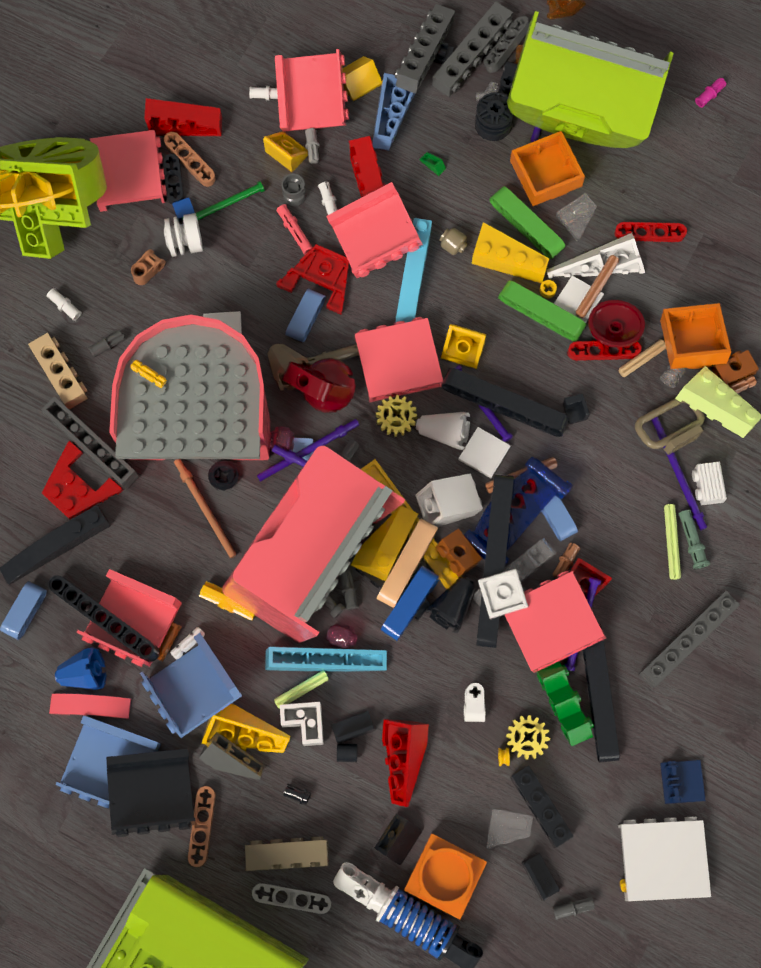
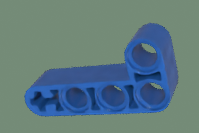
[381,566,440,641]

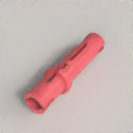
[276,204,313,255]

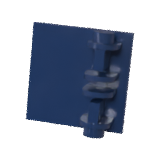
[660,760,706,804]

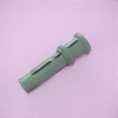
[678,510,710,569]

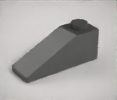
[199,732,265,780]

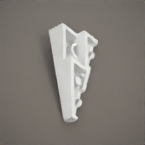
[546,233,645,278]

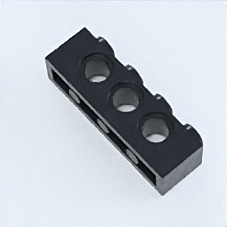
[510,765,574,848]

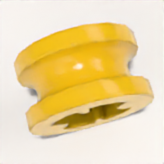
[539,280,557,299]
[498,748,510,766]

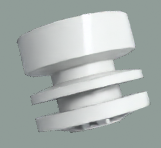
[164,213,203,257]

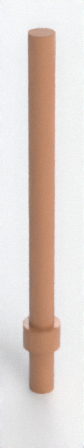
[174,459,237,559]

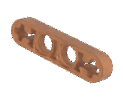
[164,132,216,187]
[188,786,216,867]

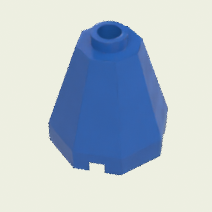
[55,647,107,690]

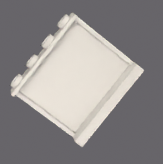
[618,817,711,901]

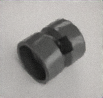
[281,173,306,206]

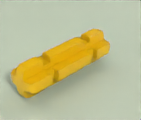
[131,360,167,388]

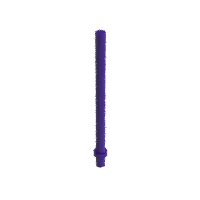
[651,416,707,530]

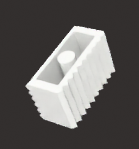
[692,462,727,505]

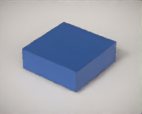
[172,198,195,221]

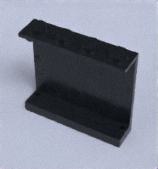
[106,749,196,837]

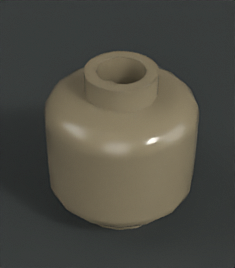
[439,228,468,255]

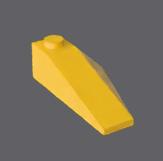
[351,506,418,581]
[202,704,290,753]

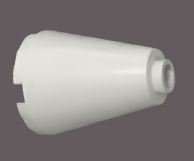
[416,412,470,450]

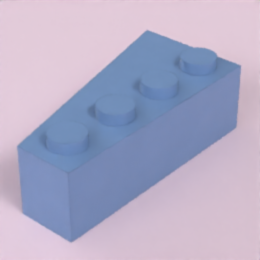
[372,73,415,150]

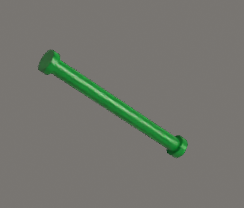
[182,181,265,221]

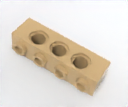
[28,333,88,409]

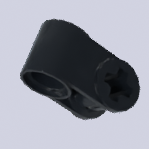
[499,61,518,97]

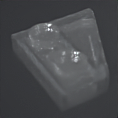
[556,193,597,241]
[486,808,533,849]

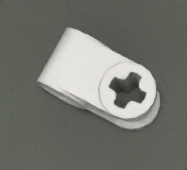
[464,683,485,722]

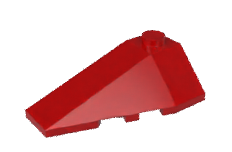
[382,719,429,807]

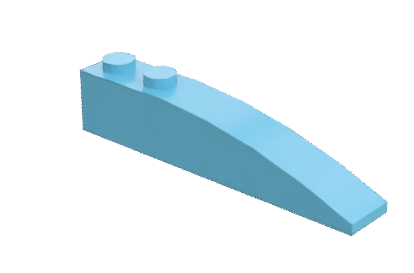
[395,218,432,323]
[265,647,387,671]

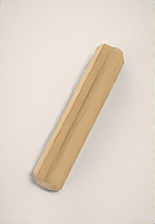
[618,339,666,377]

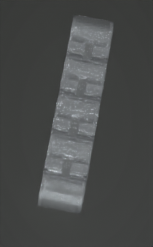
[472,538,557,607]

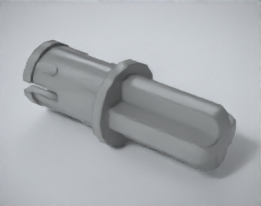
[305,128,320,164]

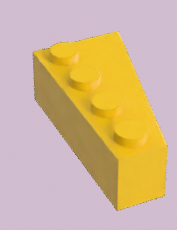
[472,222,549,284]

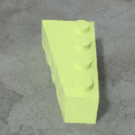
[675,366,761,438]

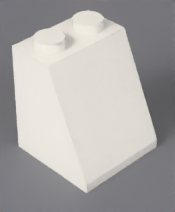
[415,474,483,527]

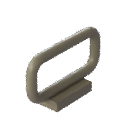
[635,399,705,455]

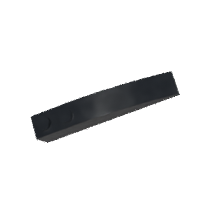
[0,505,110,585]

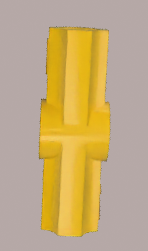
[199,581,256,621]

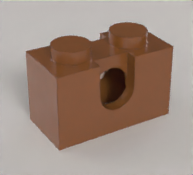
[711,350,759,386]
[435,528,482,577]

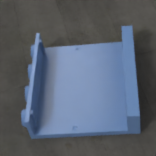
[140,633,242,738]
[56,715,161,809]

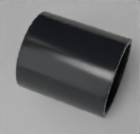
[337,743,357,762]

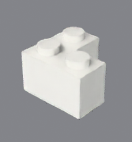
[280,702,324,746]

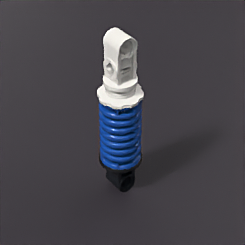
[333,863,483,968]

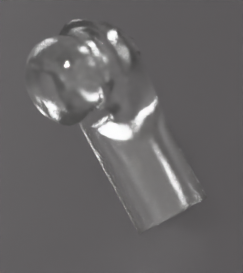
[475,81,499,101]

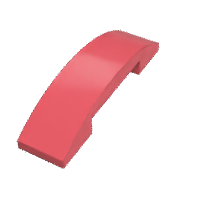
[49,694,131,719]

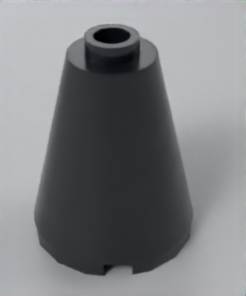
[425,577,475,633]

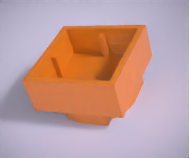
[510,131,585,206]
[660,303,731,369]
[404,833,487,920]

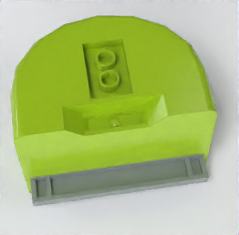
[507,11,674,148]

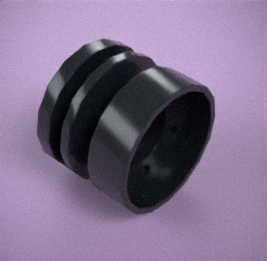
[475,92,514,141]

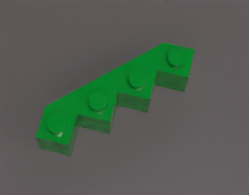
[537,661,594,746]

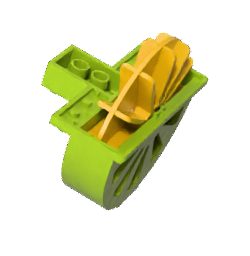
[0,137,107,259]

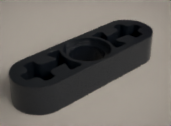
[163,154,184,204]

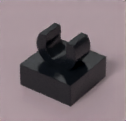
[433,42,454,64]

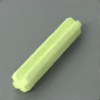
[274,671,329,708]

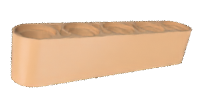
[377,518,438,608]

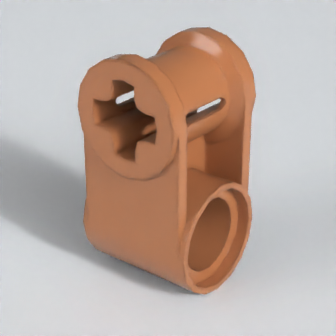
[131,249,166,285]

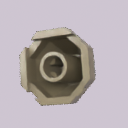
[267,344,310,390]

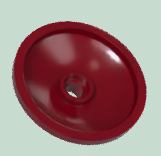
[588,300,645,348]

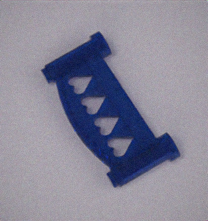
[464,456,574,566]

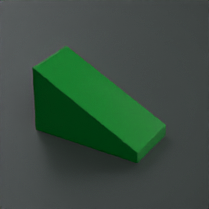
[419,152,446,176]

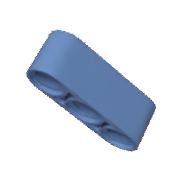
[286,288,326,343]
[533,484,578,541]
[0,581,47,640]

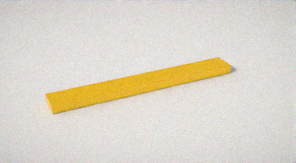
[360,459,463,589]

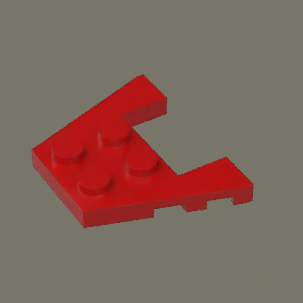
[276,244,349,315]
[42,441,123,520]

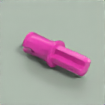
[695,78,727,108]

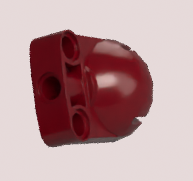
[282,358,356,413]

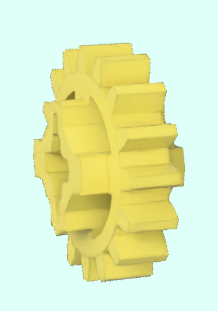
[376,395,417,437]
[506,715,550,760]

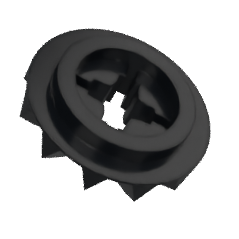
[208,461,239,491]

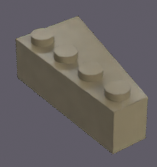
[245,837,329,871]

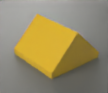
[342,56,382,101]
[263,131,308,172]
[441,324,486,369]

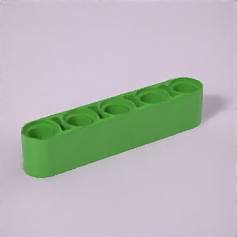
[489,186,565,259]
[498,280,586,342]

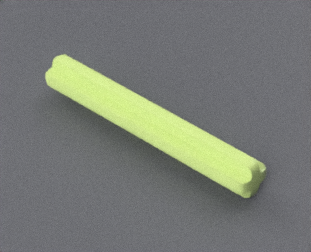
[664,504,681,580]

